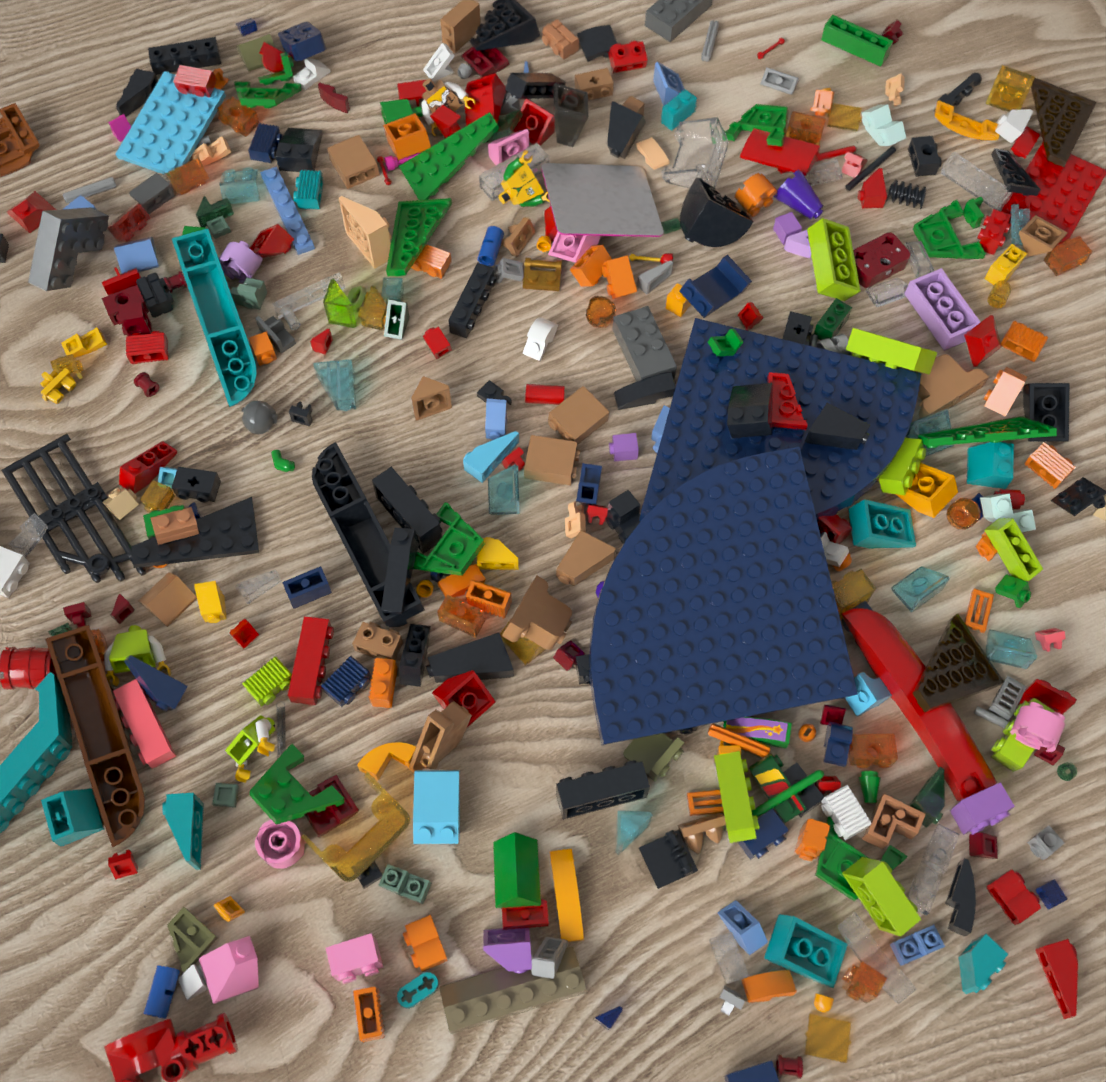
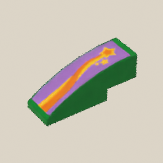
[723,717,792,749]

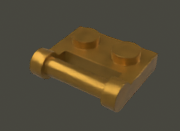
[523,258,562,291]

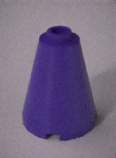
[774,169,824,219]

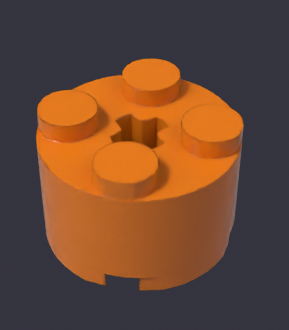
[735,173,777,217]

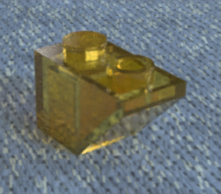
[358,285,387,331]

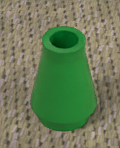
[859,771,881,803]

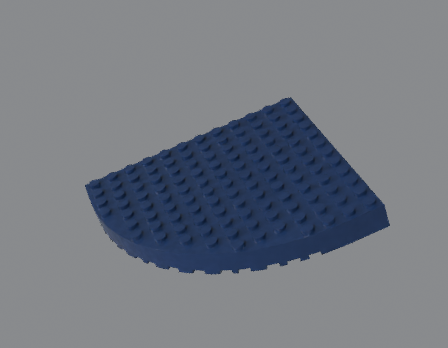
[639,318,922,522]
[589,447,858,745]

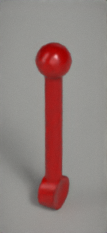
[757,38,785,59]
[377,156,392,186]

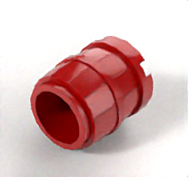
[0,647,58,690]

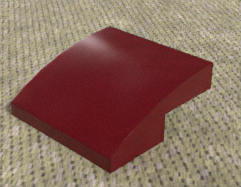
[461,47,510,77]
[304,775,359,837]

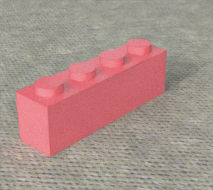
[113,679,176,769]

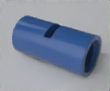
[477,226,504,266]
[143,965,180,1019]

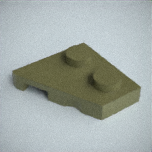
[167,907,218,972]

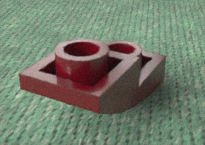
[318,82,350,114]

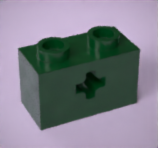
[813,298,852,341]

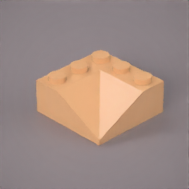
[339,196,391,269]

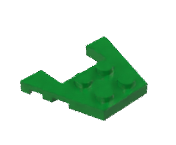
[234,81,301,108]
[719,104,789,146]
[913,200,986,259]
[413,502,485,576]
[250,744,344,825]
[815,816,908,901]

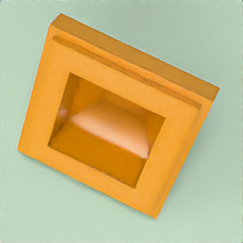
[214,896,245,922]

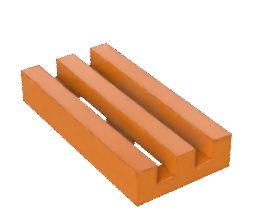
[964,588,994,633]
[687,790,724,816]

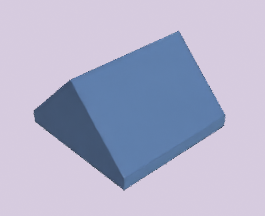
[653,61,685,106]
[114,237,159,273]

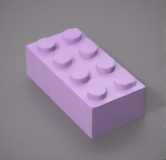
[904,268,980,351]

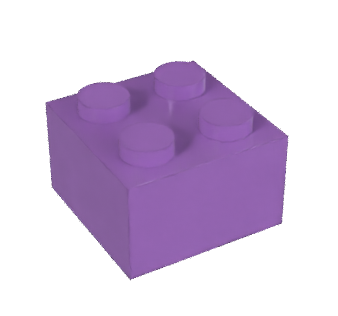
[950,782,1015,835]

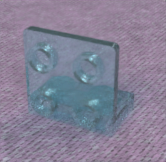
[219,167,260,205]

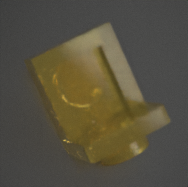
[50,354,84,379]

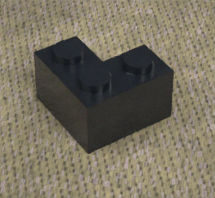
[606,490,641,544]

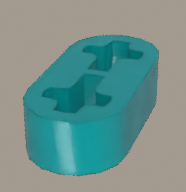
[397,972,439,1008]

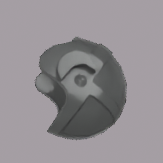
[241,401,278,434]

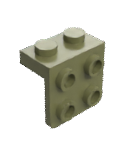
[623,734,684,782]

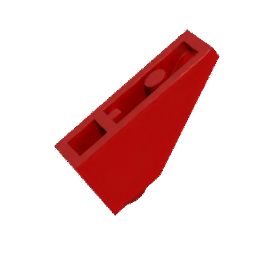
[1035,939,1078,1019]

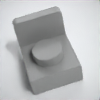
[494,258,524,283]
[1027,825,1065,860]

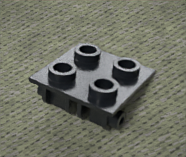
[1051,477,1106,516]
[639,830,698,889]

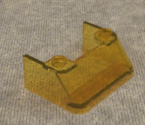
[301,772,410,882]

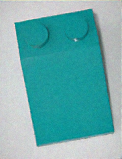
[848,499,916,549]
[162,793,204,870]
[764,914,848,988]

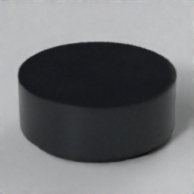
[88,554,110,575]

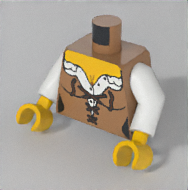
[422,78,476,137]

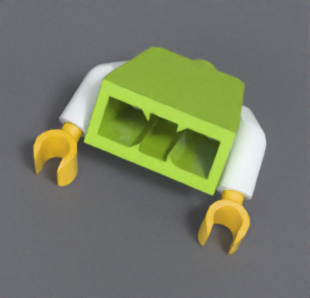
[104,625,171,686]
[225,715,276,783]

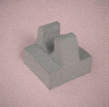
[720,985,745,1016]

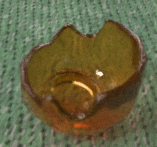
[946,498,980,530]

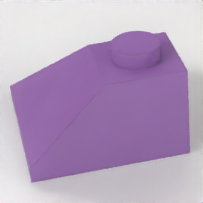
[483,928,532,973]

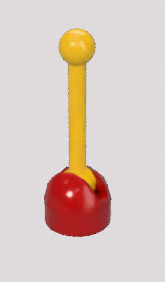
[629,253,673,264]

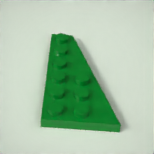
[399,112,499,200]
[386,198,452,277]
[918,416,1057,448]

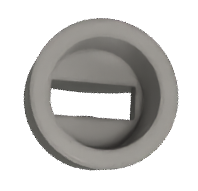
[458,63,473,79]

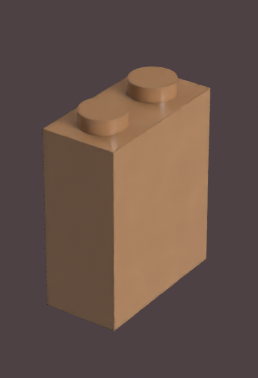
[440,0,481,53]
[327,135,379,189]
[548,386,610,445]
[524,435,580,485]

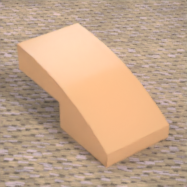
[192,136,231,167]
[636,137,669,170]

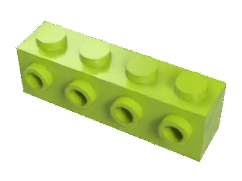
[714,751,759,843]

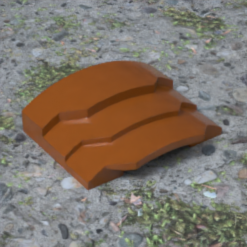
[0,103,40,177]

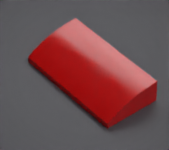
[740,128,820,176]

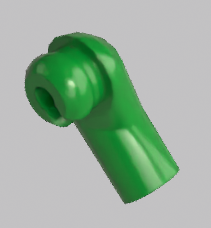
[271,450,295,472]

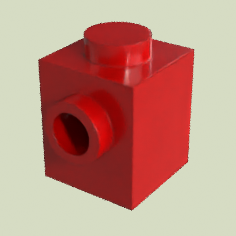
[423,326,452,360]

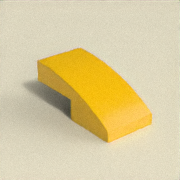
[61,327,107,359]

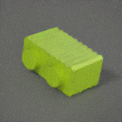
[242,656,292,707]

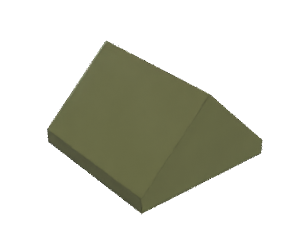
[236,34,275,72]

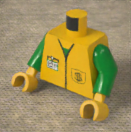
[498,150,550,207]

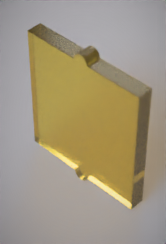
[827,103,861,132]
[805,1014,851,1063]

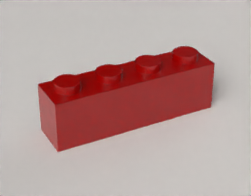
[288,616,334,705]

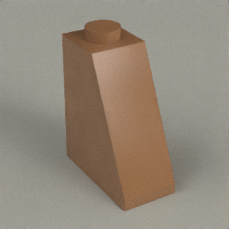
[556,530,616,586]

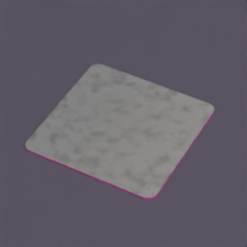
[541,163,664,237]

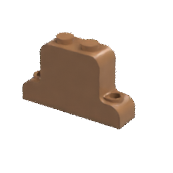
[915,354,988,424]
[502,575,572,650]
[408,702,471,773]

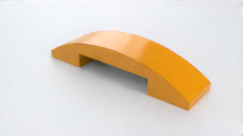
[934,100,999,140]
[550,848,584,942]

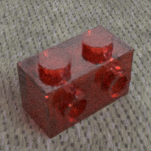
[107,203,151,242]

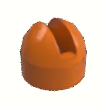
[798,724,816,742]

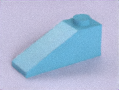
[463,431,519,483]

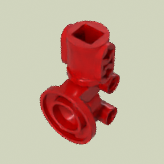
[104,1013,238,1082]

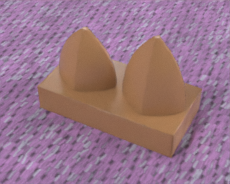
[502,217,536,257]
[677,813,726,854]

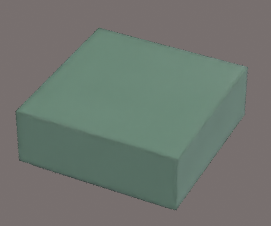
[206,215,231,239]
[212,783,239,808]

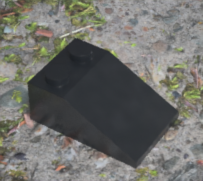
[276,128,323,172]
[727,383,773,438]
[1023,383,1070,442]

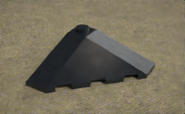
[470,0,540,51]

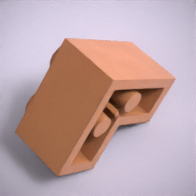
[862,794,926,849]

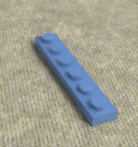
[260,167,315,255]

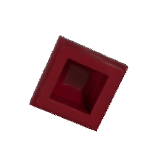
[820,705,846,725]

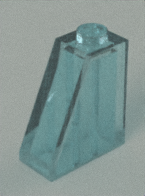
[313,359,356,411]

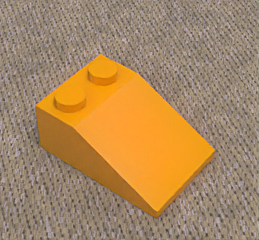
[895,463,958,518]

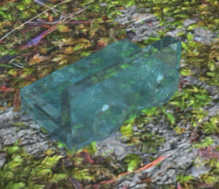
[1011,204,1030,246]

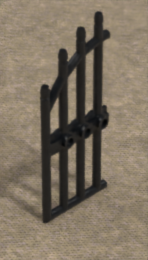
[1,433,146,583]

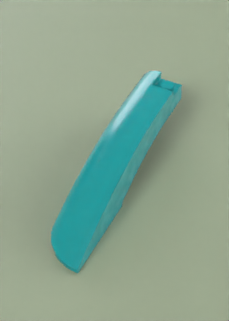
[172,229,257,407]

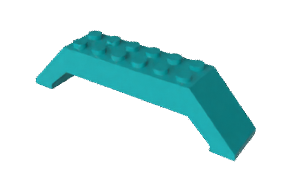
[0,672,73,833]

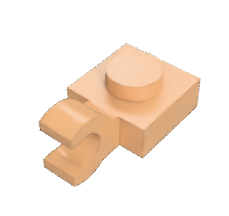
[885,74,905,107]
[565,501,586,538]

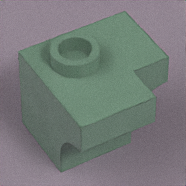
[230,277,267,310]

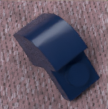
[576,463,602,505]
[823,722,853,767]

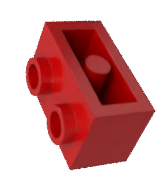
[608,41,648,73]
[977,209,1011,255]

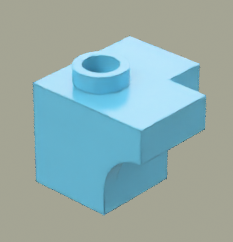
[846,672,892,717]

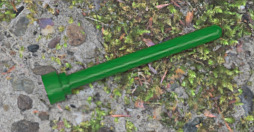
[751,770,824,817]

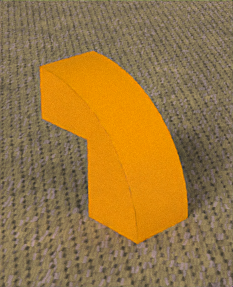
[357,742,416,781]

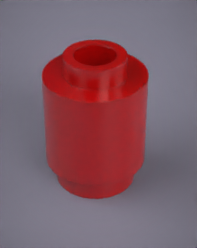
[994,489,1025,510]

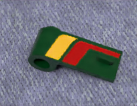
[749,753,807,823]

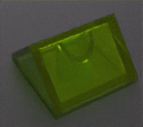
[323,279,357,328]

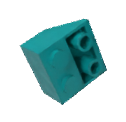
[41,788,104,847]
[958,934,1008,995]

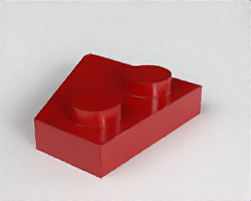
[502,899,549,930]

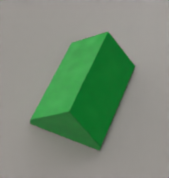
[493,832,541,908]

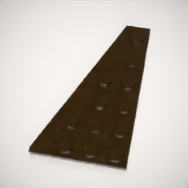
[1030,77,1097,167]
[913,614,1004,712]

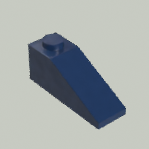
[124,655,188,712]

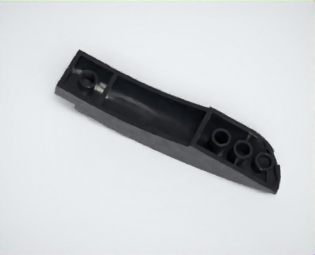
[312,442,425,628]

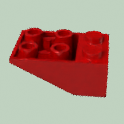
[464,73,506,126]

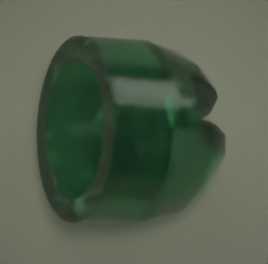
[1057,762,1078,781]

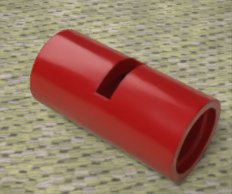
[525,384,565,405]

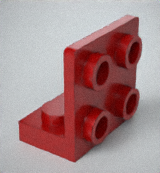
[1014,679,1077,715]

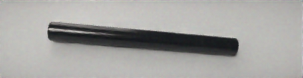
[845,146,896,191]

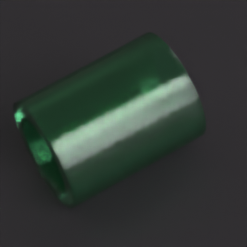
[661,218,681,234]

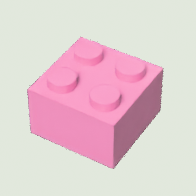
[326,933,384,984]

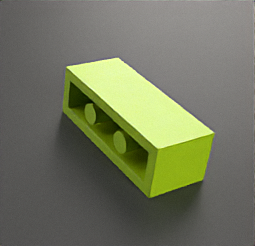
[879,438,926,495]
[984,518,1043,581]

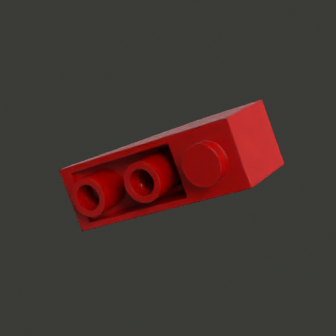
[119,441,177,494]

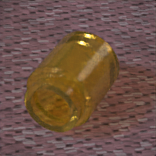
[987,281,1011,308]

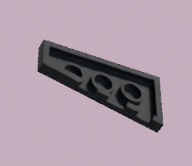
[991,149,1041,196]

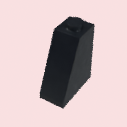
[607,101,646,159]
[805,403,870,450]

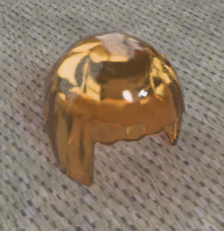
[586,296,617,328]

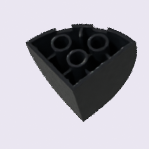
[680,177,754,247]

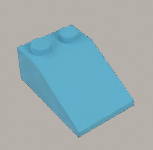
[413,770,460,844]

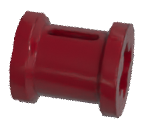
[163,271,187,293]
[134,372,160,397]
[776,1054,803,1079]

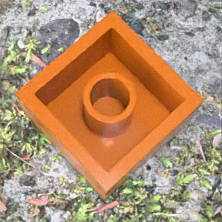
[383,113,431,160]

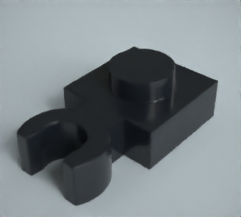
[477,380,512,405]

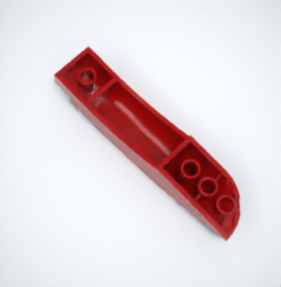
[841,608,997,802]

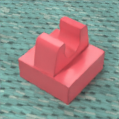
[1035,628,1066,652]

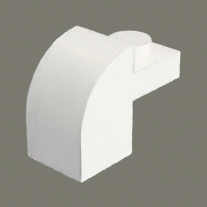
[523,318,558,361]

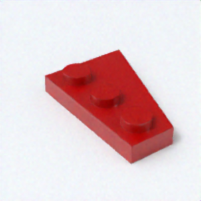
[767,372,808,430]

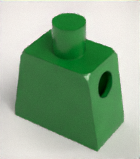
[380,99,423,124]

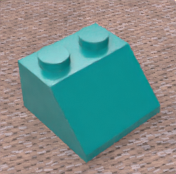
[966,442,1014,489]

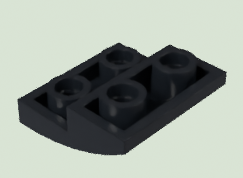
[577,25,618,62]

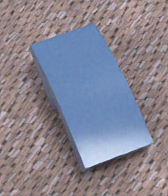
[890,925,945,966]

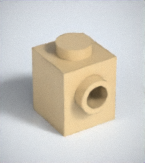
[103,488,139,520]

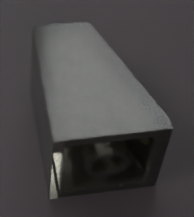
[553,83,588,147]

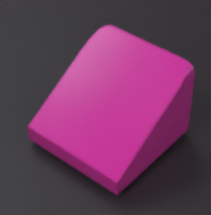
[108,114,131,142]

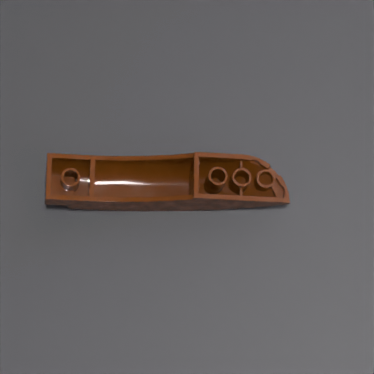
[45,625,145,847]

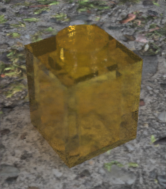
[140,480,175,513]

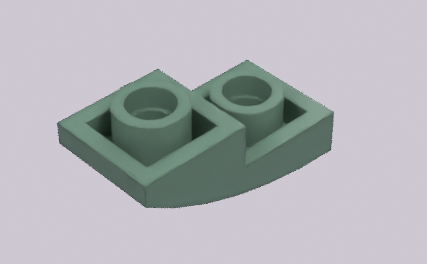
[379,864,432,904]

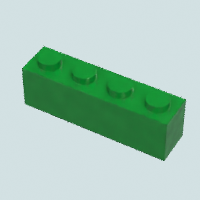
[821,14,893,67]

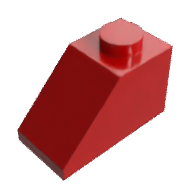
[858,168,887,209]

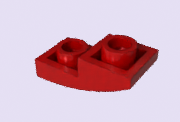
[1010,126,1041,159]

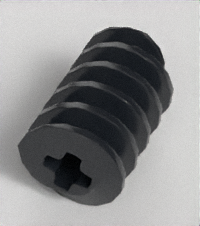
[886,179,926,210]

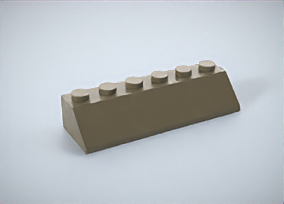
[439,947,587,1034]

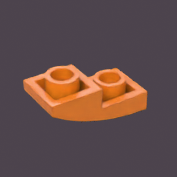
[438,564,486,600]
[742,970,797,1003]

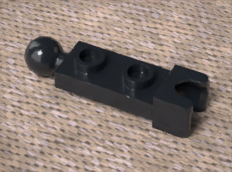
[934,72,982,112]

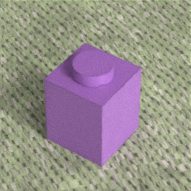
[773,212,802,245]
[609,433,639,462]

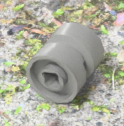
[816,334,851,356]

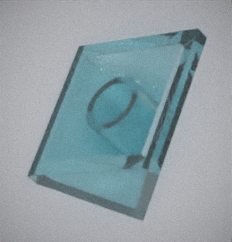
[906,409,954,457]
[488,464,520,515]
[891,566,950,613]
[985,629,1037,669]
[615,811,653,855]

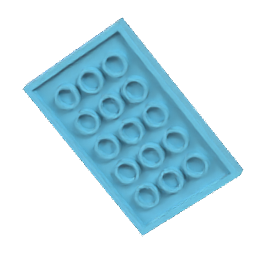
[115,71,226,179]

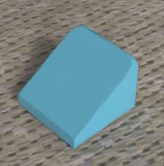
[157,467,177,489]

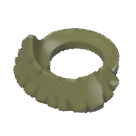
[346,286,366,313]

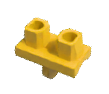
[40,368,76,404]

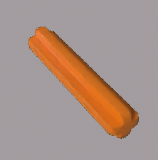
[708,723,770,758]

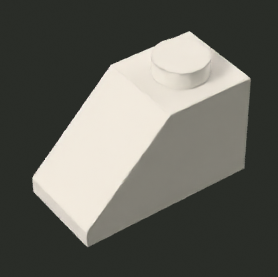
[995,109,1033,143]

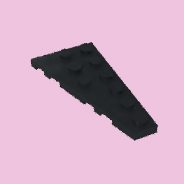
[131,497,259,568]

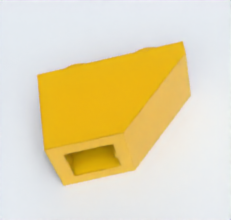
[985,244,1027,289]

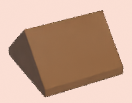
[1019,215,1068,257]
[411,376,452,421]
[138,572,197,627]

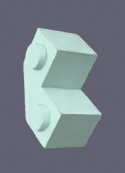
[861,104,907,146]
[980,494,1036,532]

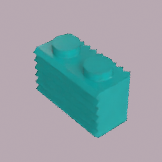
[661,89,697,130]
[293,170,324,209]

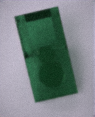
[196,196,234,227]

